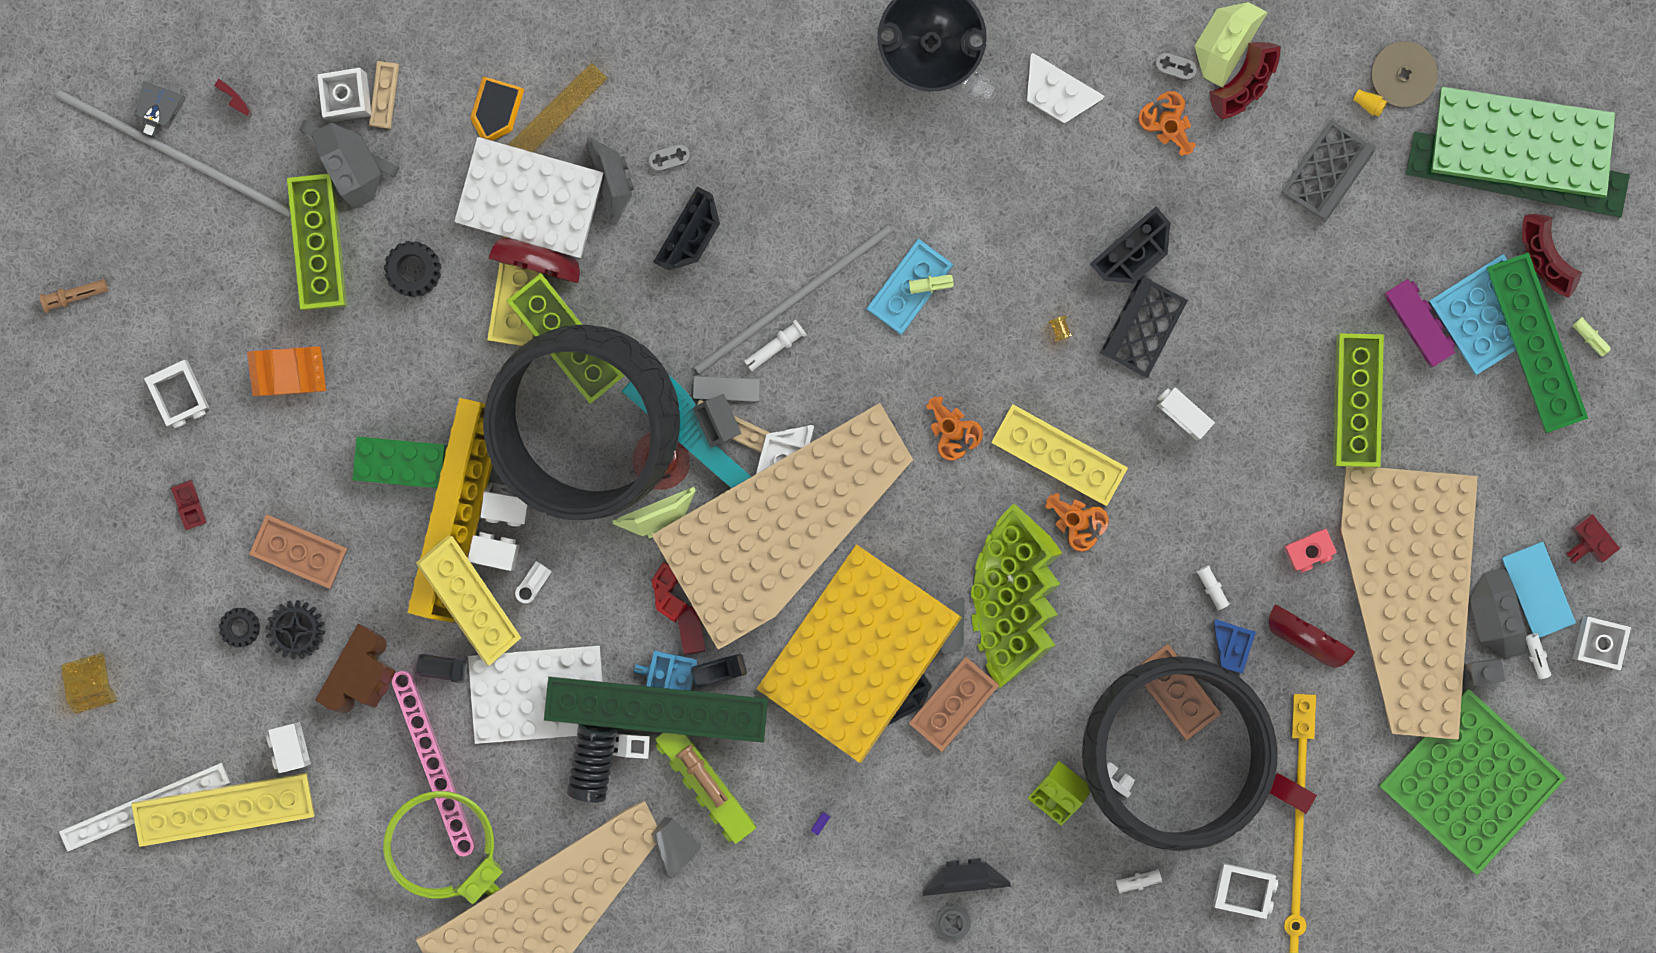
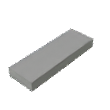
[693,377,760,402]

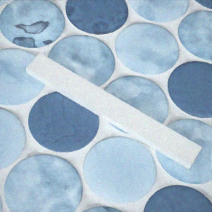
[59,763,230,852]

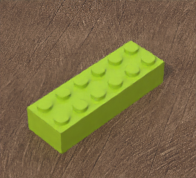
[287,174,348,311]
[507,273,624,404]
[1333,333,1384,467]

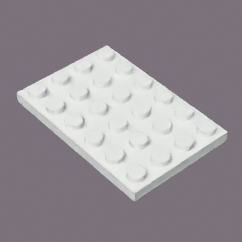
[455,137,605,258]
[468,646,603,744]

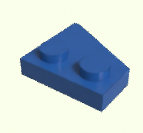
[1214,619,1256,674]

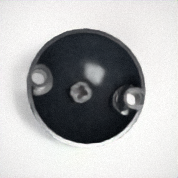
[877,0,987,92]

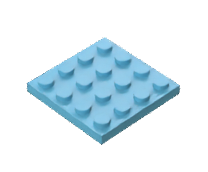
[1428,254,1515,375]

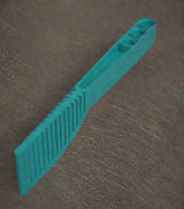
[621,374,752,488]

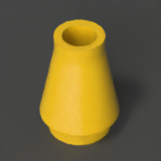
[1353,89,1387,117]

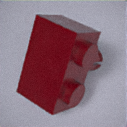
[1565,514,1620,564]

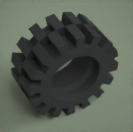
[219,608,260,648]

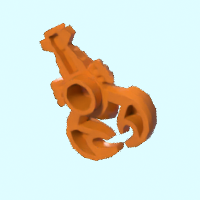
[1139,91,1196,156]
[926,396,983,460]
[1045,493,1109,552]

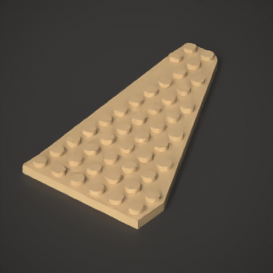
[416,800,657,953]

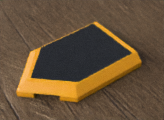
[470,77,525,141]

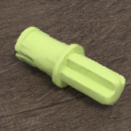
[909,275,954,294]
[1572,317,1611,357]

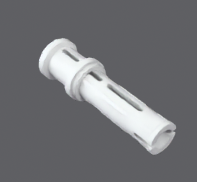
[744,319,807,372]

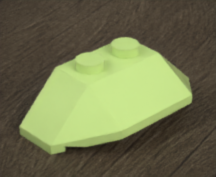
[1195,2,1268,88]
[612,487,696,539]

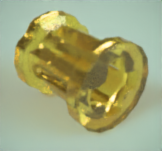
[1048,315,1074,342]

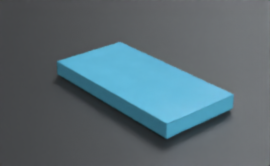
[866,238,954,335]
[1501,542,1576,638]

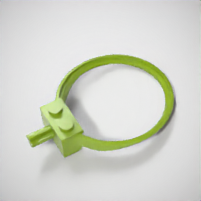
[383,791,503,904]

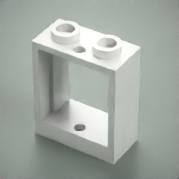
[144,360,209,429]
[1157,388,1215,440]
[1213,863,1278,919]

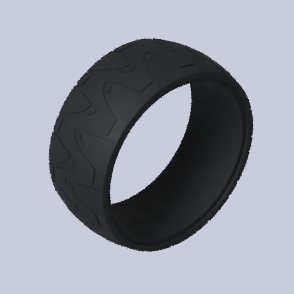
[483,325,680,520]
[1082,656,1278,851]

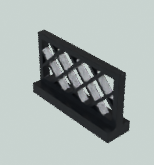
[1100,276,1188,378]

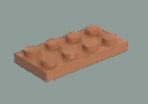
[249,514,348,589]
[1138,644,1221,741]
[909,657,999,752]

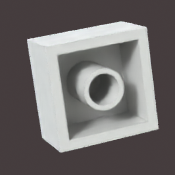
[318,68,372,123]
[481,482,531,526]
[468,532,520,571]
[1572,616,1631,670]
[266,722,311,773]

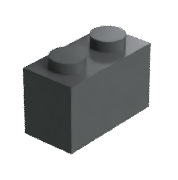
[693,394,742,448]

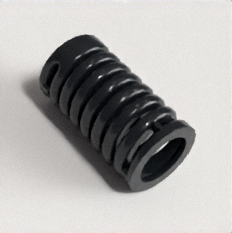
[567,724,617,803]

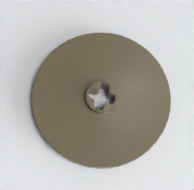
[1371,41,1438,107]

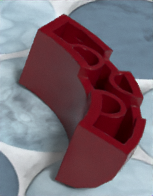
[1209,42,1281,119]
[1522,214,1582,298]
[488,238,580,284]
[1268,604,1355,668]

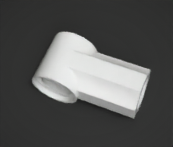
[515,561,552,604]

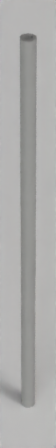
[56,90,291,217]

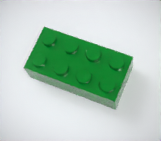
[352,436,447,488]

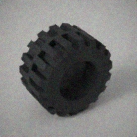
[384,241,441,297]

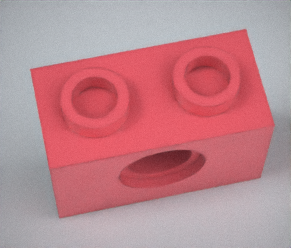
[1284,529,1337,573]

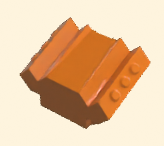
[247,346,326,397]

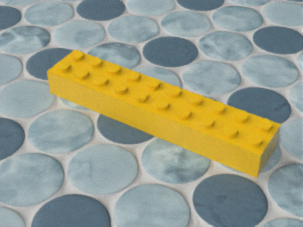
[407,398,492,623]

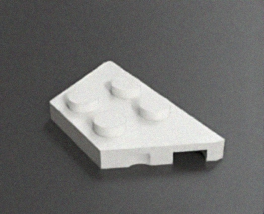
[1027,53,1104,124]
[755,425,814,475]

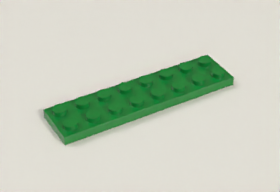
[1486,252,1589,434]

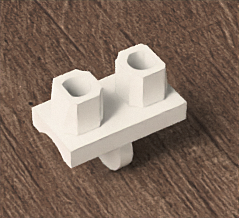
[1107,761,1135,798]

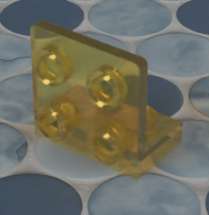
[61,653,117,714]

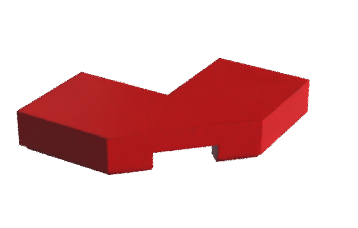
[651,562,688,623]

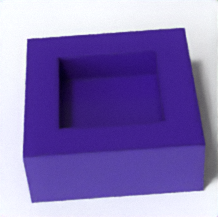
[811,811,830,835]

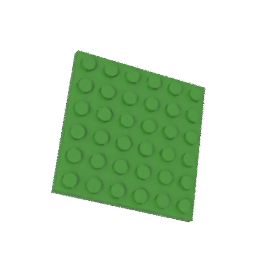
[1378,688,1566,876]

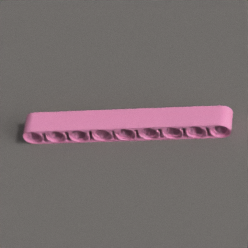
[392,671,475,856]

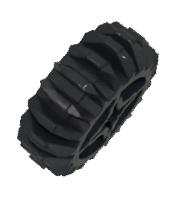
[266,600,326,660]

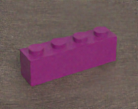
[1383,279,1456,368]

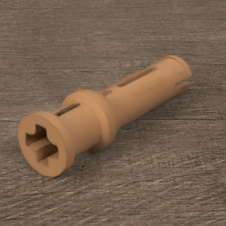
[40,278,109,313]
[675,744,728,807]

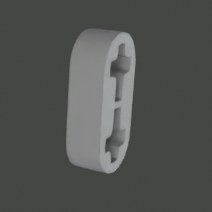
[1155,53,1197,80]
[649,145,690,171]

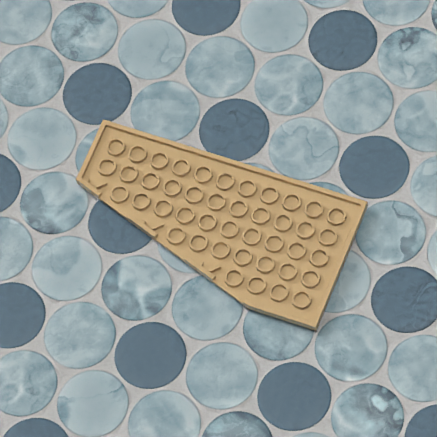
[651,403,913,650]
[1340,467,1478,740]

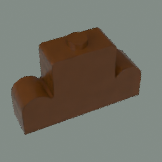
[315,623,396,714]

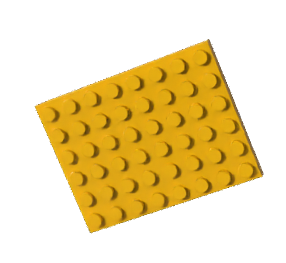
[756,544,962,763]

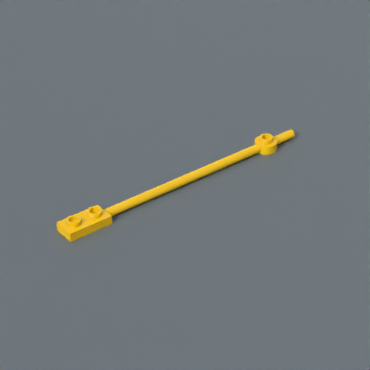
[1284,694,1316,953]

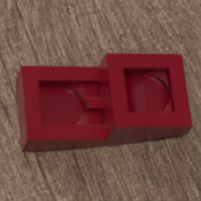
[214,79,252,118]
[171,479,207,530]
[678,606,706,655]
[1270,772,1317,814]

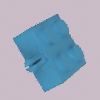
[634,650,698,691]

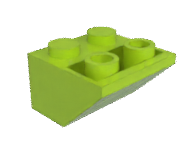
[1027,761,1090,826]

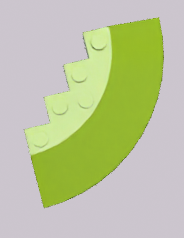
[971,504,1063,688]

